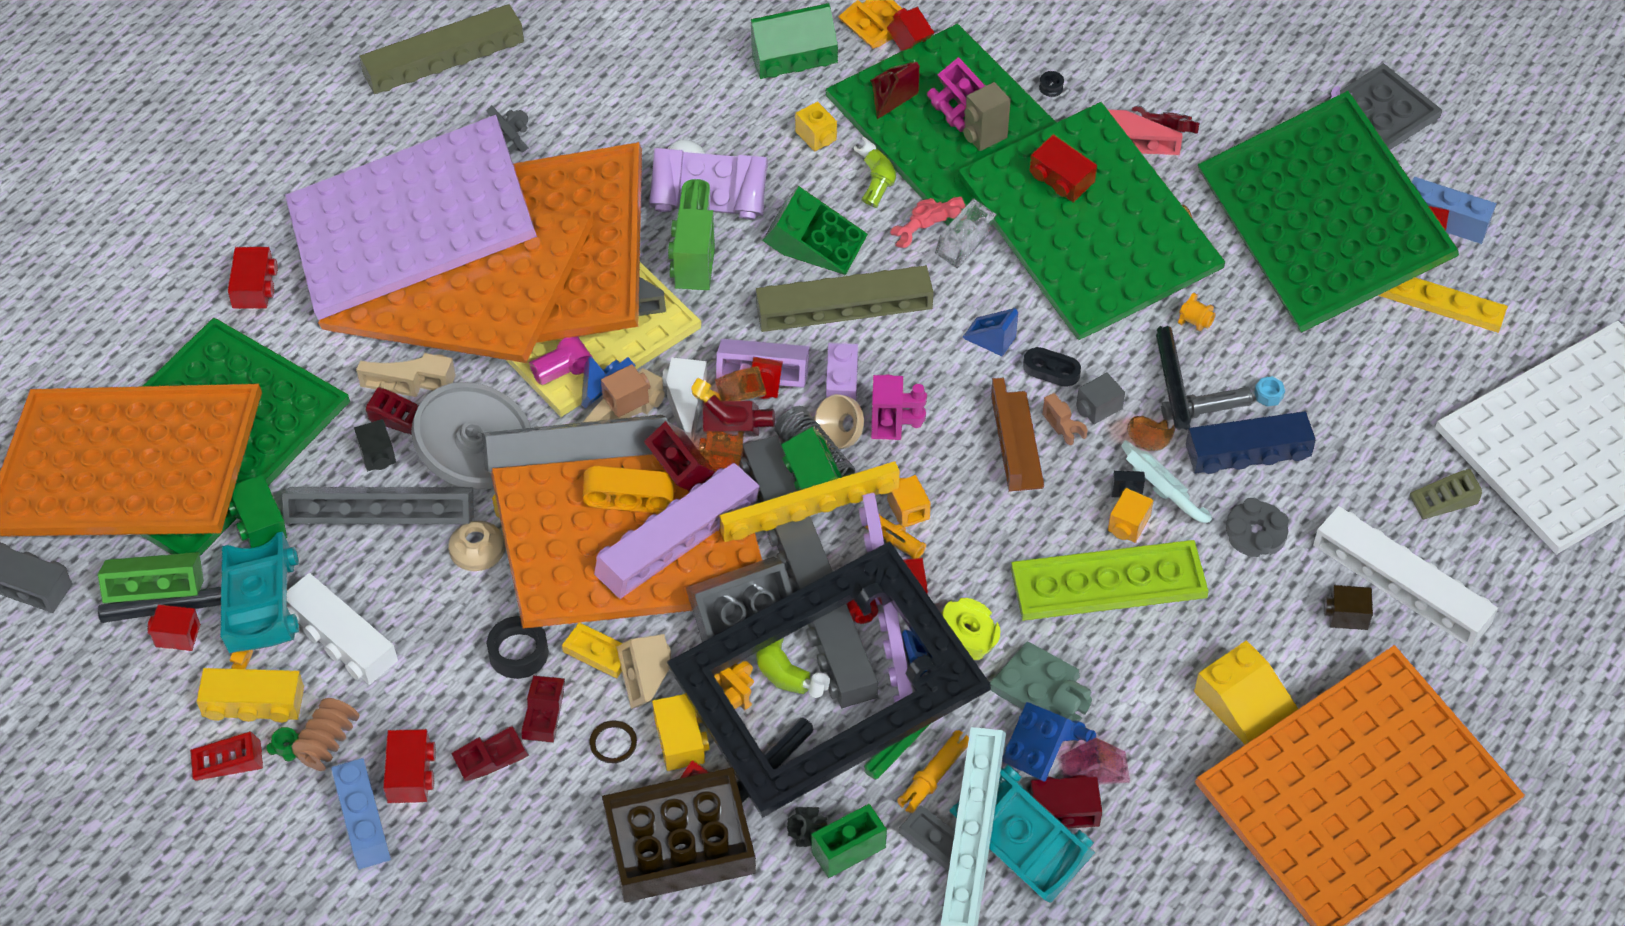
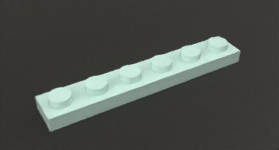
[941,727,1006,926]

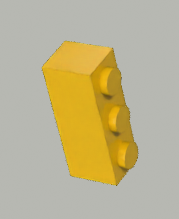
[196,668,304,723]

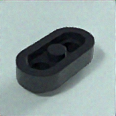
[1023,347,1081,387]

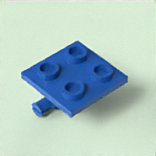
[1002,702,1096,781]

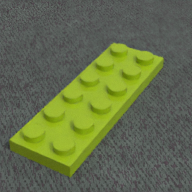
[1011,540,1209,621]

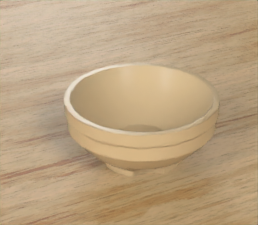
[814,394,864,449]
[449,521,505,571]

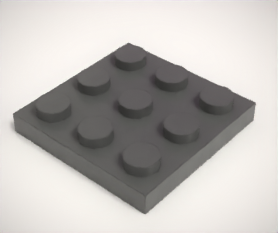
[1325,63,1442,150]

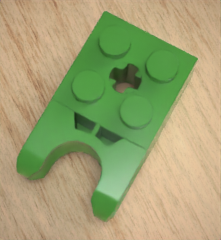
[668,179,715,290]

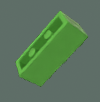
[98,552,204,603]

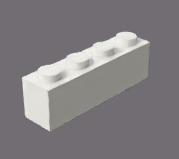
[287,573,398,685]

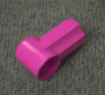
[529,336,593,385]

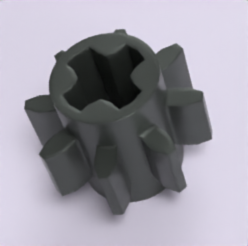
[787,807,828,847]

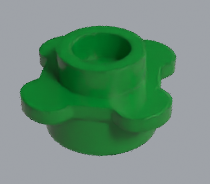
[267,727,300,762]

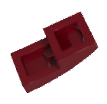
[521,675,565,743]
[451,725,529,781]

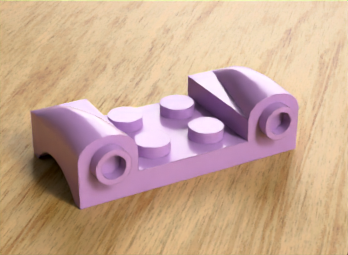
[649,148,768,219]

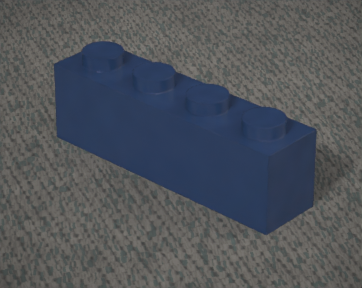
[1186,411,1316,474]

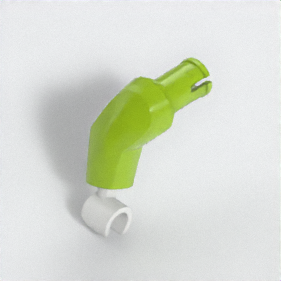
[854,137,896,208]
[756,638,830,698]

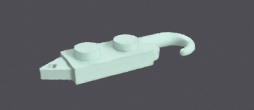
[1121,440,1212,523]

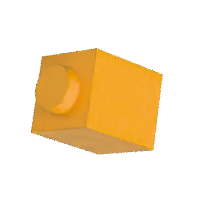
[887,475,931,527]
[1108,488,1154,543]

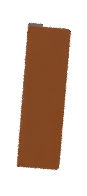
[991,377,1044,492]

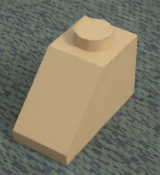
[617,634,671,709]

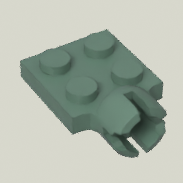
[990,641,1092,721]

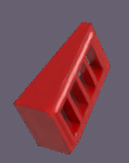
[190,731,263,781]

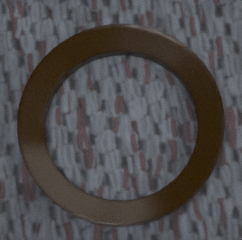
[589,720,637,764]

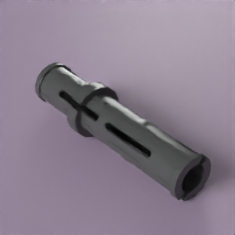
[1161,387,1253,421]

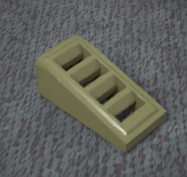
[1410,469,1482,520]

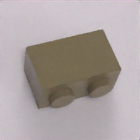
[963,82,1011,151]

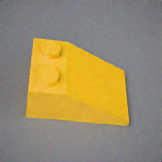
[1194,640,1298,745]

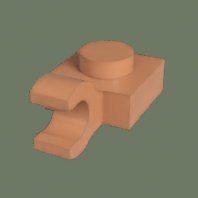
[1042,393,1087,446]

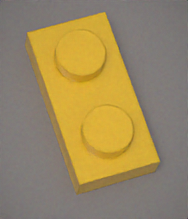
[562,623,623,679]

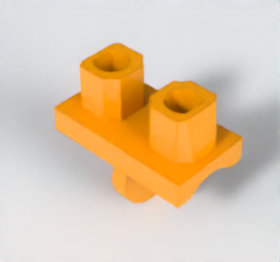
[714,661,754,710]

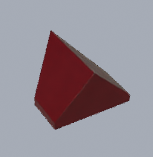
[870,61,920,119]

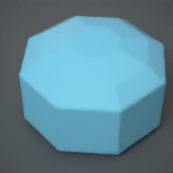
[1254,376,1285,407]

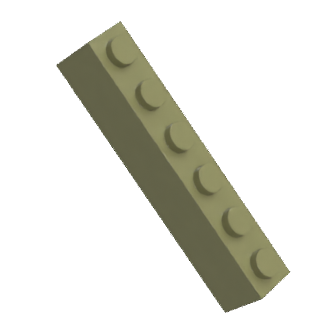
[359,4,524,95]
[756,265,934,332]

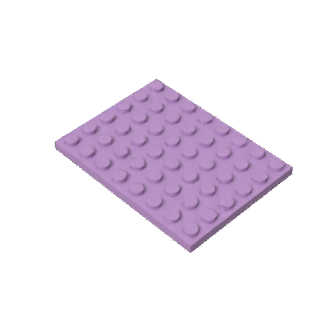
[285,115,537,320]

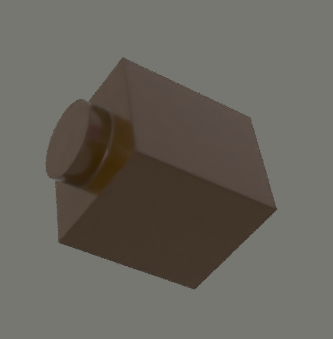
[1324,585,1373,630]

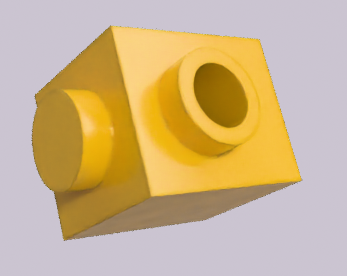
[795,101,837,152]

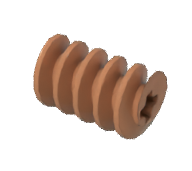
[291,698,360,771]

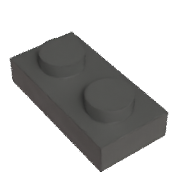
[899,805,955,871]

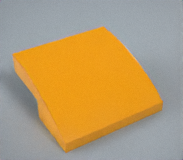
[838,0,903,49]

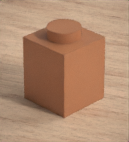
[601,364,651,418]

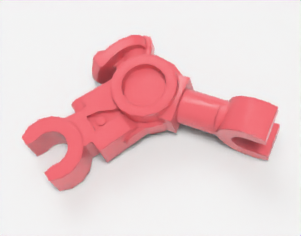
[890,197,965,248]

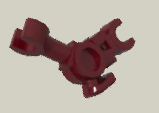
[1132,106,1200,134]

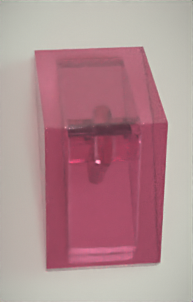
[1060,738,1130,785]

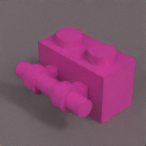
[927,57,985,132]
[871,374,927,440]

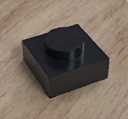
[1111,471,1145,498]

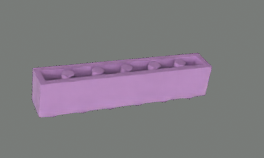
[594,463,760,599]

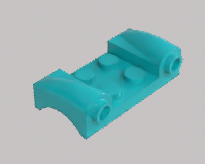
[220,531,299,653]
[949,764,1095,903]

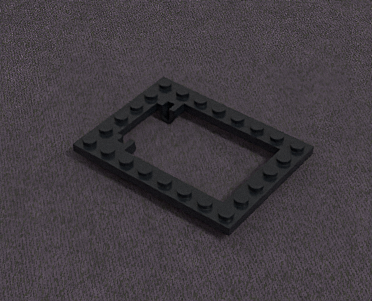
[667,541,991,818]

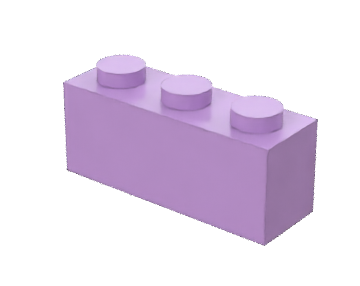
[716,339,809,387]

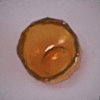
[1127,416,1176,451]

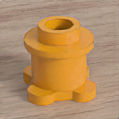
[1178,293,1216,331]

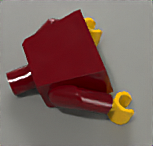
[691,378,775,439]

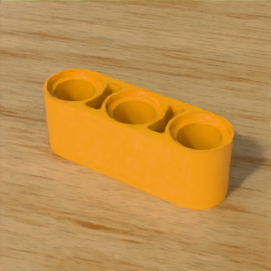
[583,466,674,513]

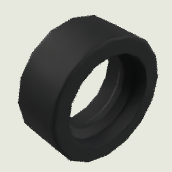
[486,616,549,679]

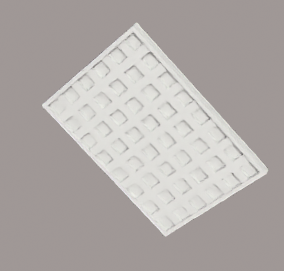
[1435,321,1625,555]

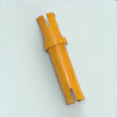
[897,730,969,813]

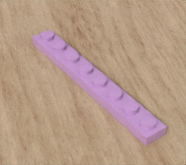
[859,493,913,703]

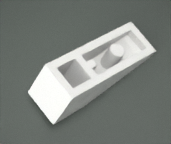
[662,357,707,443]

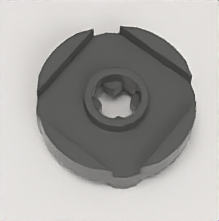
[1226,498,1289,557]

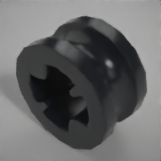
[1039,71,1064,97]

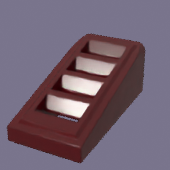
[366,387,419,435]

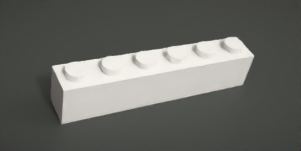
[1313,506,1498,648]

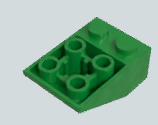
[762,186,868,275]

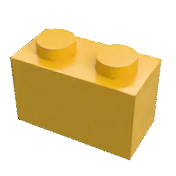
[652,694,710,771]

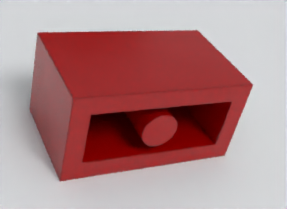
[1030,134,1097,202]
[228,247,278,309]
[383,729,436,803]

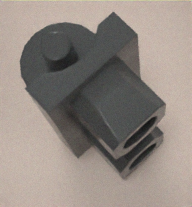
[486,105,529,153]

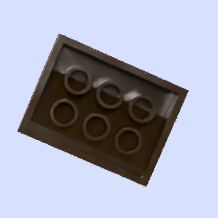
[602,767,756,903]

